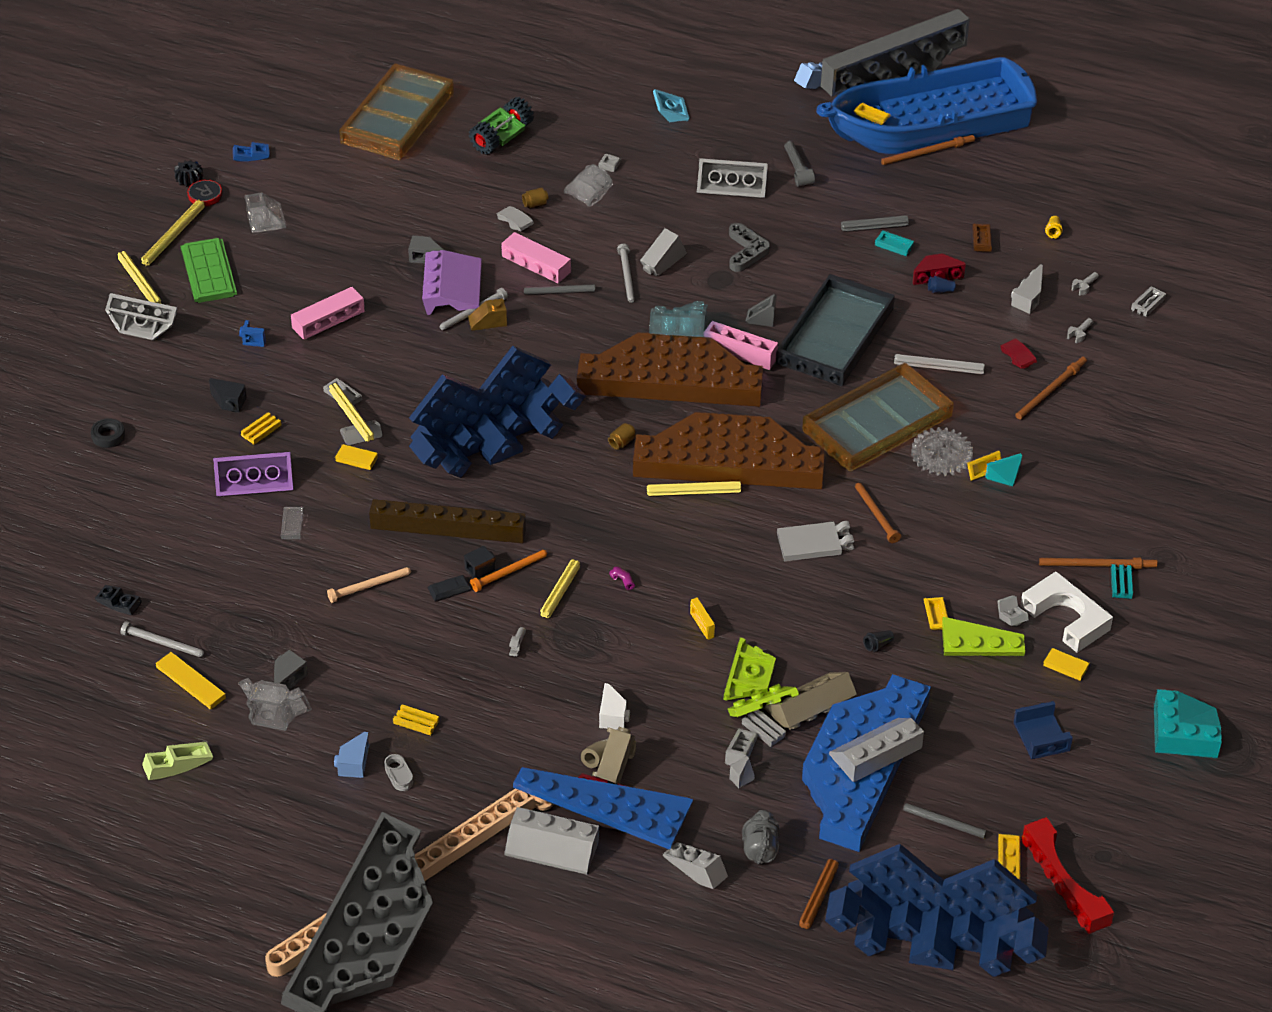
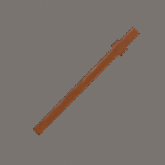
[881,135,975,165]
[1016,357,1087,419]
[1039,557,1157,569]

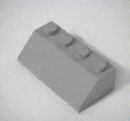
[697,159,768,198]
[829,718,924,782]
[505,807,599,875]

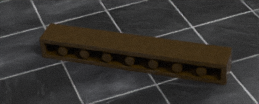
[369,499,526,544]

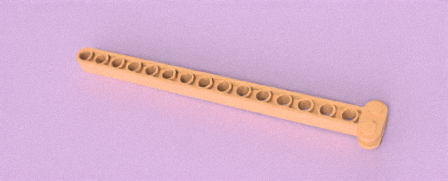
[266,789,553,977]

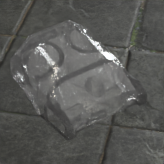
[564,164,612,207]

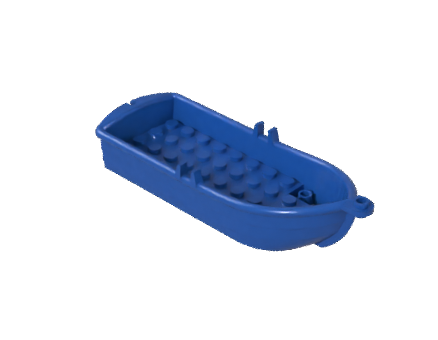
[817,57,1037,154]

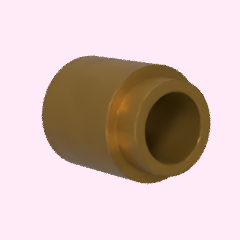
[522,188,549,208]
[608,423,636,450]

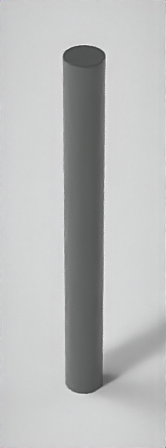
[524,285,595,295]
[903,803,986,839]

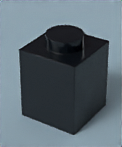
[464,546,496,579]

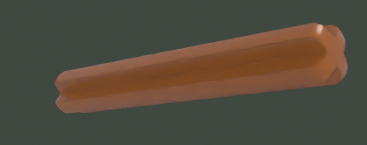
[799,859,839,929]

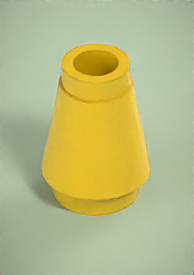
[1045,216,1063,238]

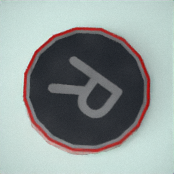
[187,180,222,206]

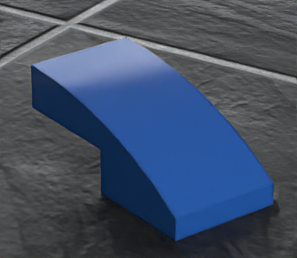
[233,142,269,161]

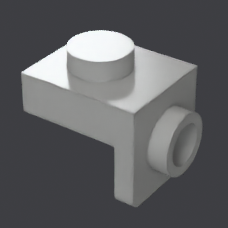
[998,595,1029,626]

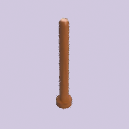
[855,483,901,543]

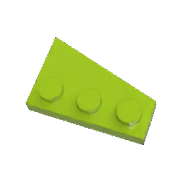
[728,684,799,717]

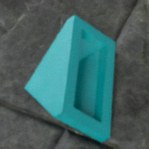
[985,453,1022,486]

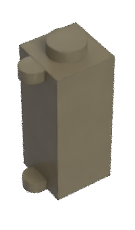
[592,726,635,784]

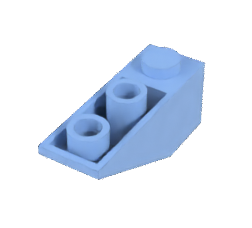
[794,62,822,89]

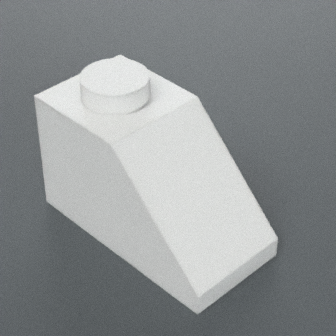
[599,683,630,730]

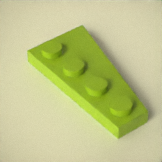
[942,617,1025,656]

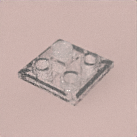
[245,193,286,233]

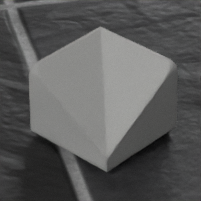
[730,756,755,788]

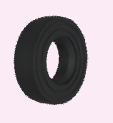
[91,418,125,448]

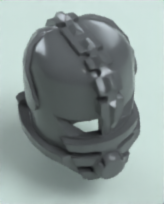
[742,810,779,864]

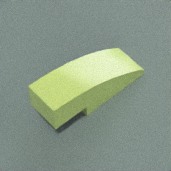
[142,742,213,780]

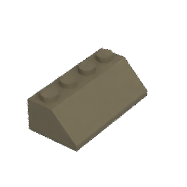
[763,672,857,729]

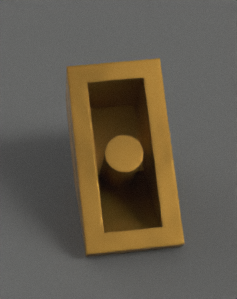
[469,298,507,331]

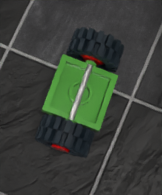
[469,97,534,154]

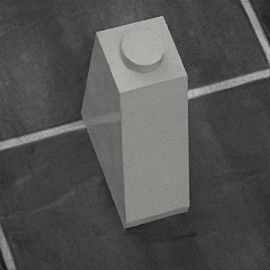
[640,228,687,276]

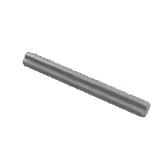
[894,354,985,374]

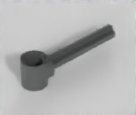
[784,141,815,187]

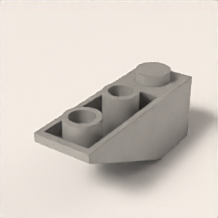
[1011,264,1043,314]
[663,842,728,889]

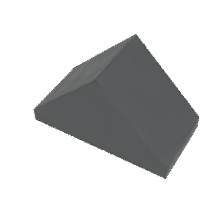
[746,294,777,327]

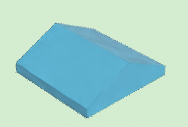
[653,89,689,122]

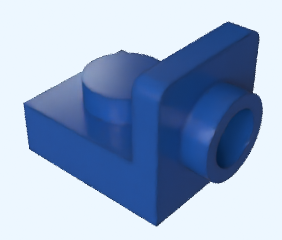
[239,320,266,347]

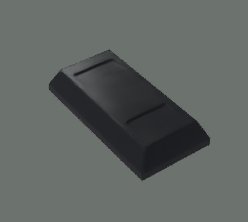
[427,575,471,602]

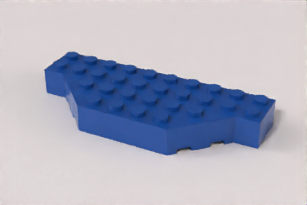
[802,674,931,852]

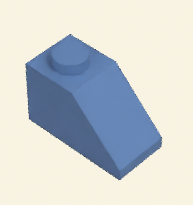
[334,732,369,778]

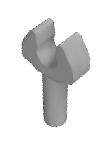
[1072,272,1099,295]
[1067,318,1093,343]
[509,627,526,657]

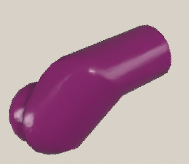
[609,566,635,590]

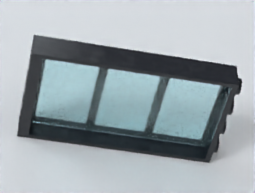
[776,274,895,386]

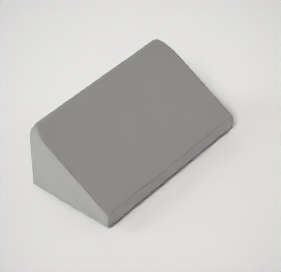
[340,420,382,445]

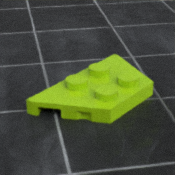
[724,637,776,700]

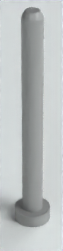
[617,244,635,303]
[440,288,508,330]
[121,621,204,657]

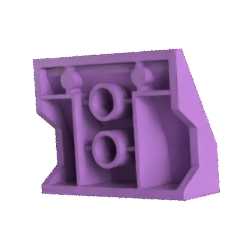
[422,250,482,315]

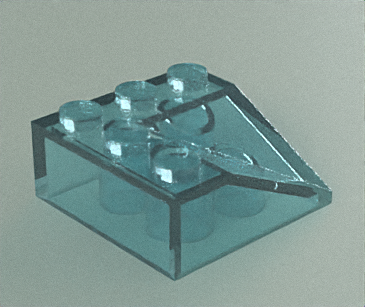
[649,301,708,337]

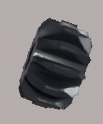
[174,160,203,187]

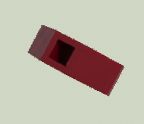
[913,253,966,285]

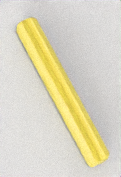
[540,559,580,618]

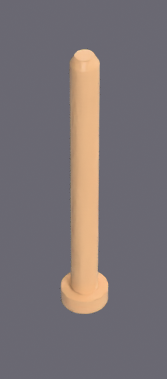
[327,567,411,603]

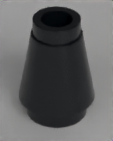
[863,630,894,652]

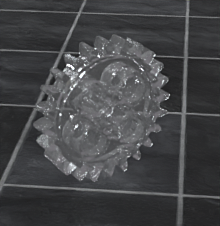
[911,427,973,476]

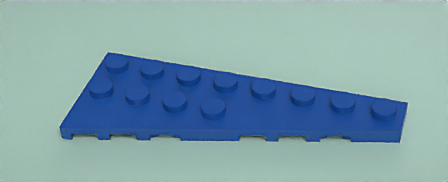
[513,767,693,850]

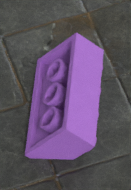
[213,452,293,496]

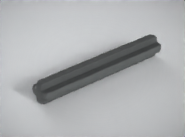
[841,215,909,232]

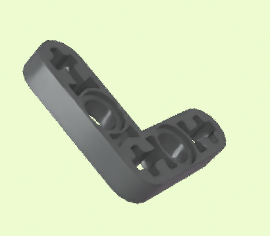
[729,223,770,272]

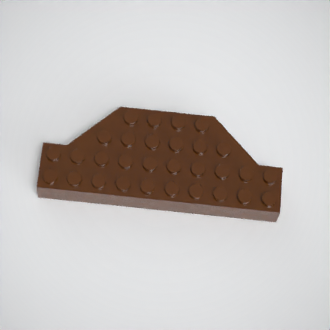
[577,332,763,407]
[633,412,824,489]

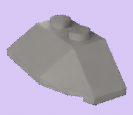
[105,293,178,341]

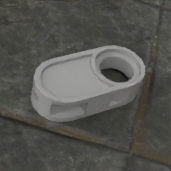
[384,754,413,791]

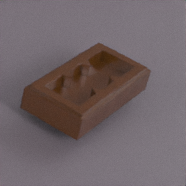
[973,224,992,252]

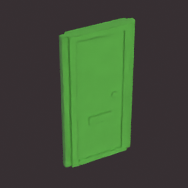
[181,238,237,303]

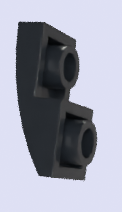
[95,585,142,615]

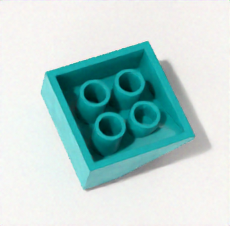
[1154,689,1222,758]

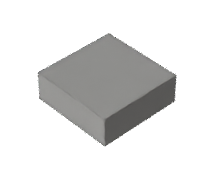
[599,154,621,172]

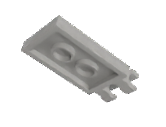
[777,521,854,561]

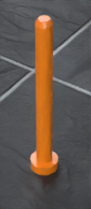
[470,550,547,592]

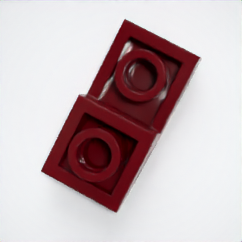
[1000,338,1037,369]

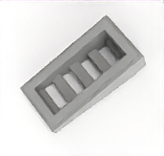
[725,729,758,765]

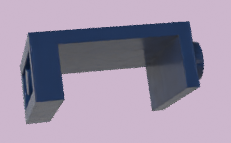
[1013,701,1072,760]

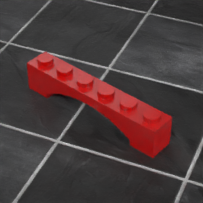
[1022,817,1114,934]

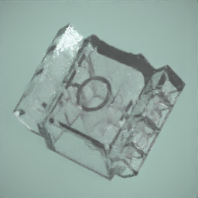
[238,678,312,731]

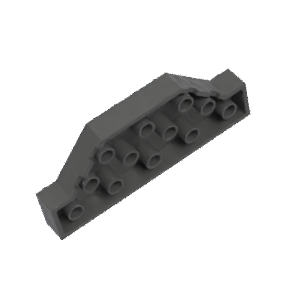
[821,9,970,96]
[281,812,433,1012]

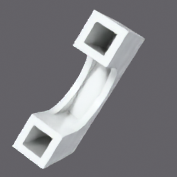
[1020,572,1113,652]

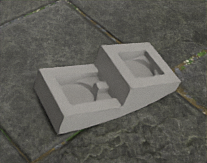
[497,206,534,231]

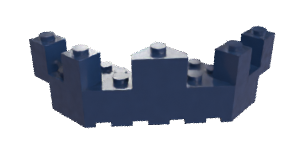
[409,346,586,478]
[825,844,1049,977]

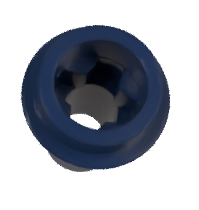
[928,276,955,293]

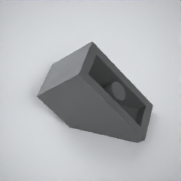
[409,235,443,264]
[274,650,308,698]

